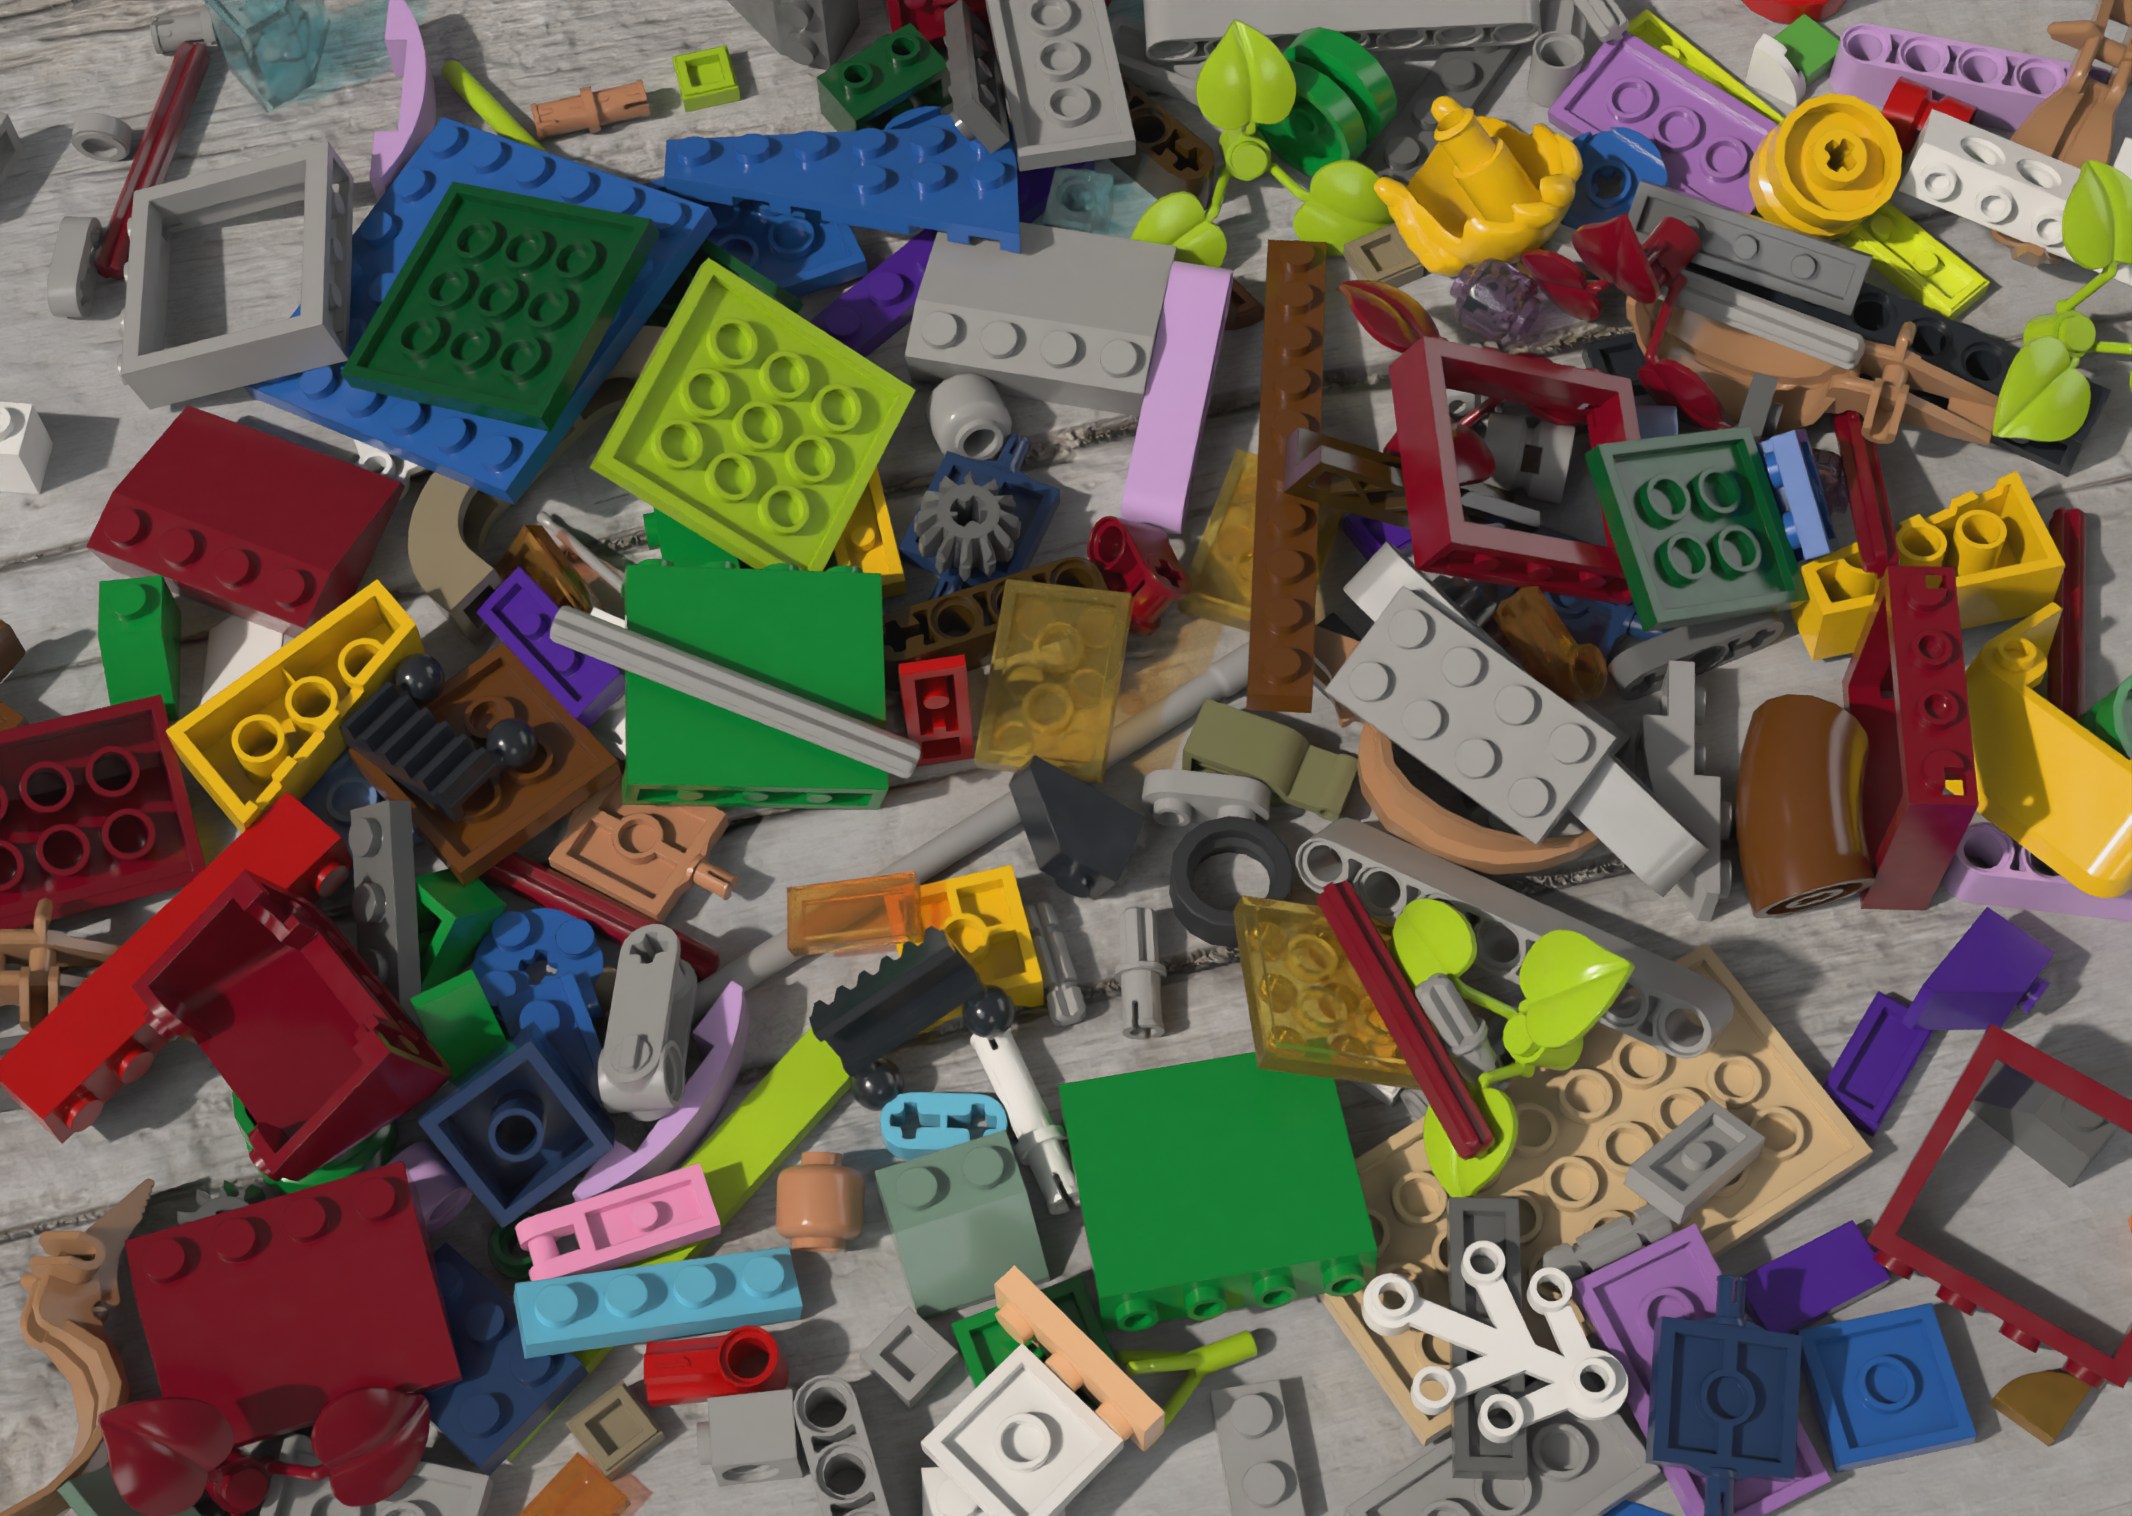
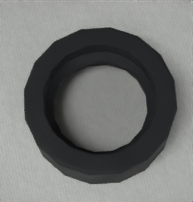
[1169,816,1294,948]

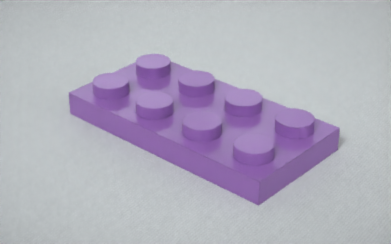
[1548,30,1778,216]
[1571,1223,1831,1516]

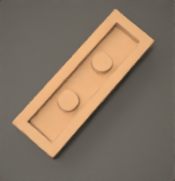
[994,1265,1165,1452]

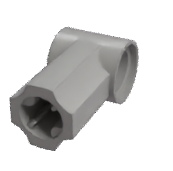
[1527,0,1587,108]

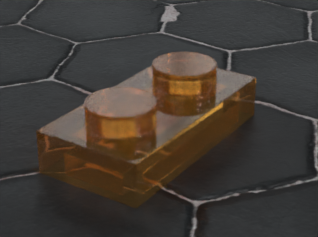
[494,525,608,614]

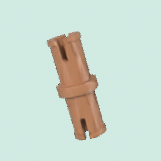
[530,79,651,141]

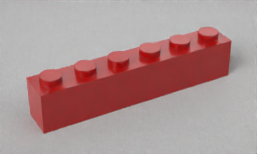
[0,792,353,1144]

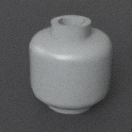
[925,373,1012,460]

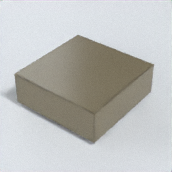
[1343,223,1424,288]
[566,1380,666,1483]

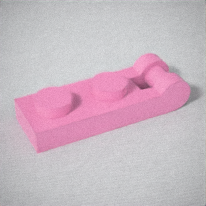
[515,1163,721,1281]

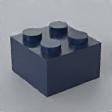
[418,1021,615,1229]

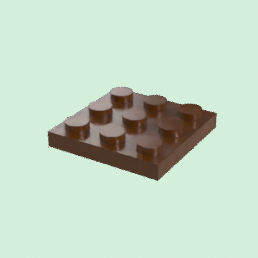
[347,642,621,886]

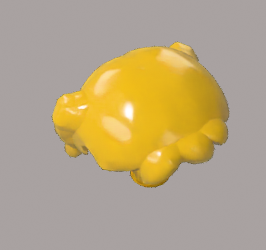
[1373,96,1583,278]

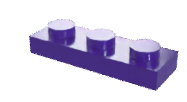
[475,566,625,729]

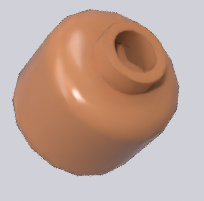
[775,1152,865,1252]

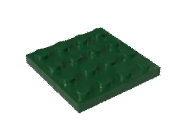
[341,181,660,432]

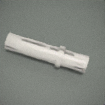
[970,1027,1080,1214]

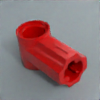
[644,1325,790,1407]

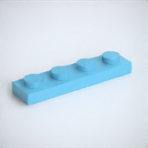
[514,1246,803,1359]

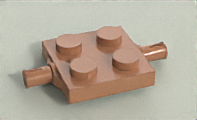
[548,758,739,923]

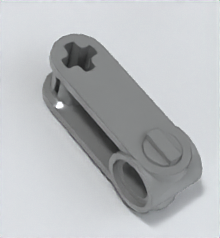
[598,924,697,1122]

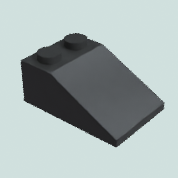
[727,0,860,70]

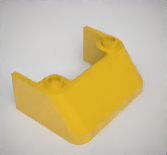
[1945,602,2132,898]

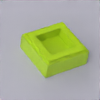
[672,45,741,113]

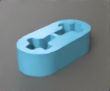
[880,1092,1008,1160]

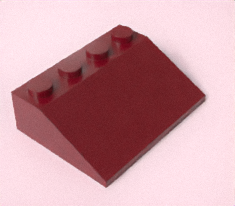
[86,405,405,638]
[0,694,206,929]
[125,1161,463,1449]

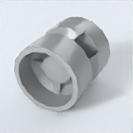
[1481,411,1576,505]

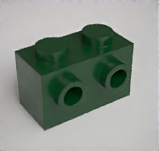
[816,23,953,132]

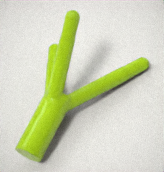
[1116,1330,1257,1445]

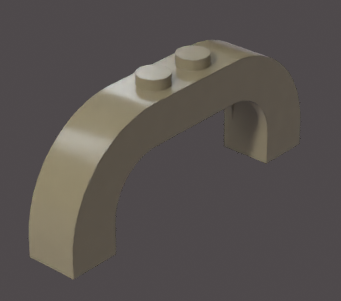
[408,325,666,645]

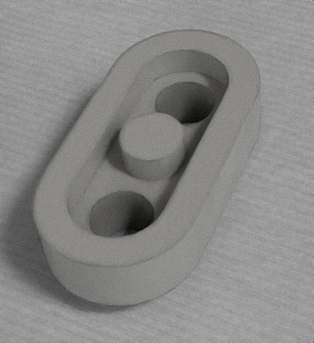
[1141,769,1272,827]

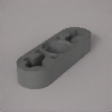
[1607,612,1784,700]

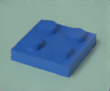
[1795,1303,1977,1473]

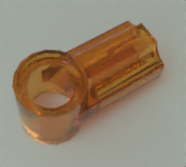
[1493,586,1607,703]

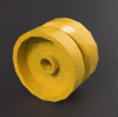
[1749,93,1902,241]

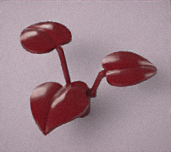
[1519,213,1739,430]
[1336,280,1587,487]
[98,1386,430,1516]

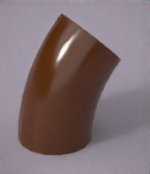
[1736,694,1876,919]

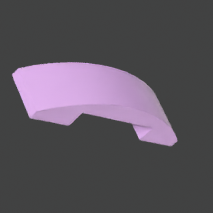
[370,0,437,202]
[572,981,749,1202]

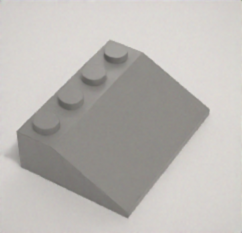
[905,222,1177,417]

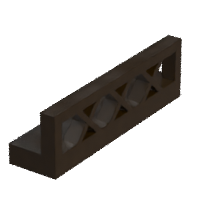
[1284,427,1540,533]

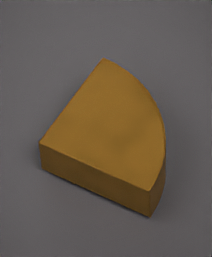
[1989,1371,2092,1447]

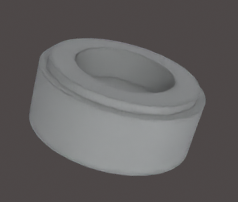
[71,113,133,161]

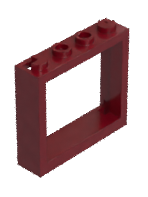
[1389,336,1641,605]
[1842,566,1979,911]
[1867,1024,2132,1390]

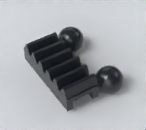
[339,653,538,824]
[809,926,1015,1111]

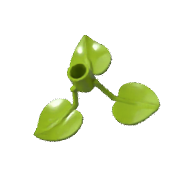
[1130,20,1395,268]
[1992,160,2132,442]
[1388,898,1635,1198]

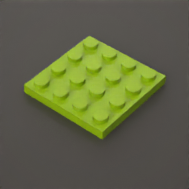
[589,258,915,571]

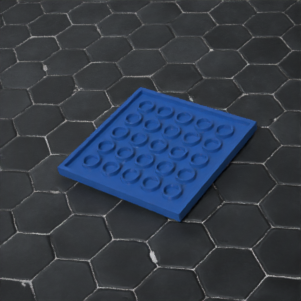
[243,117,717,505]

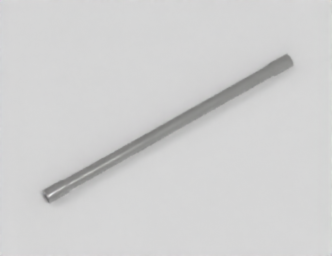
[692,641,1249,1025]

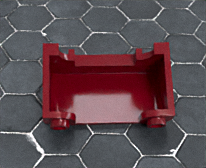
[132,869,453,1182]

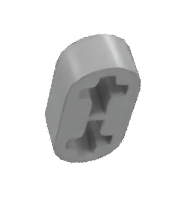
[47,216,103,317]

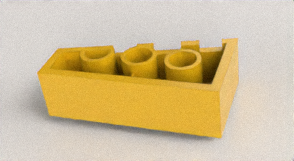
[1791,470,2065,661]
[166,579,425,834]

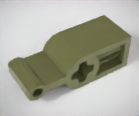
[1182,698,1358,821]

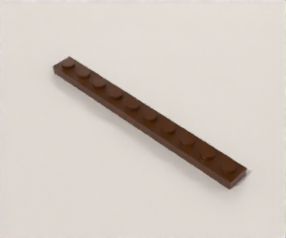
[1246,239,1327,713]

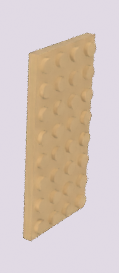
[1318,942,1873,1447]

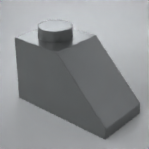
[1968,1060,2119,1188]

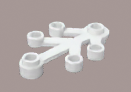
[1361,1241,1628,1443]

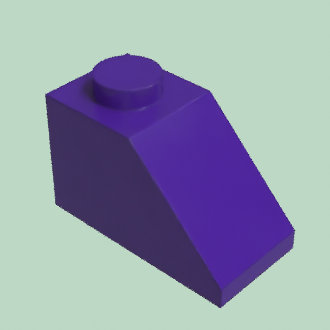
[1901,907,2055,1030]

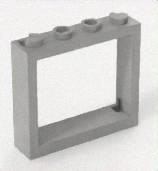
[117,141,354,410]

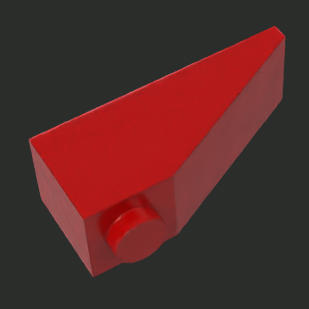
[898,655,974,767]

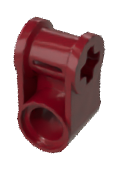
[1087,516,1192,636]

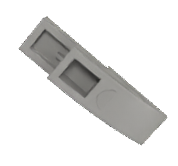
[1634,660,1732,922]

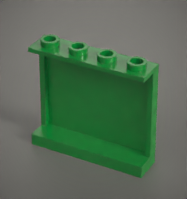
[621,559,888,810]
[1058,1040,1378,1332]

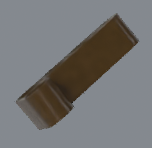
[1003,75,1215,210]
[883,556,1124,692]

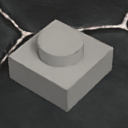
[859,1306,959,1409]

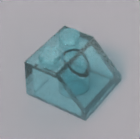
[204,0,331,113]

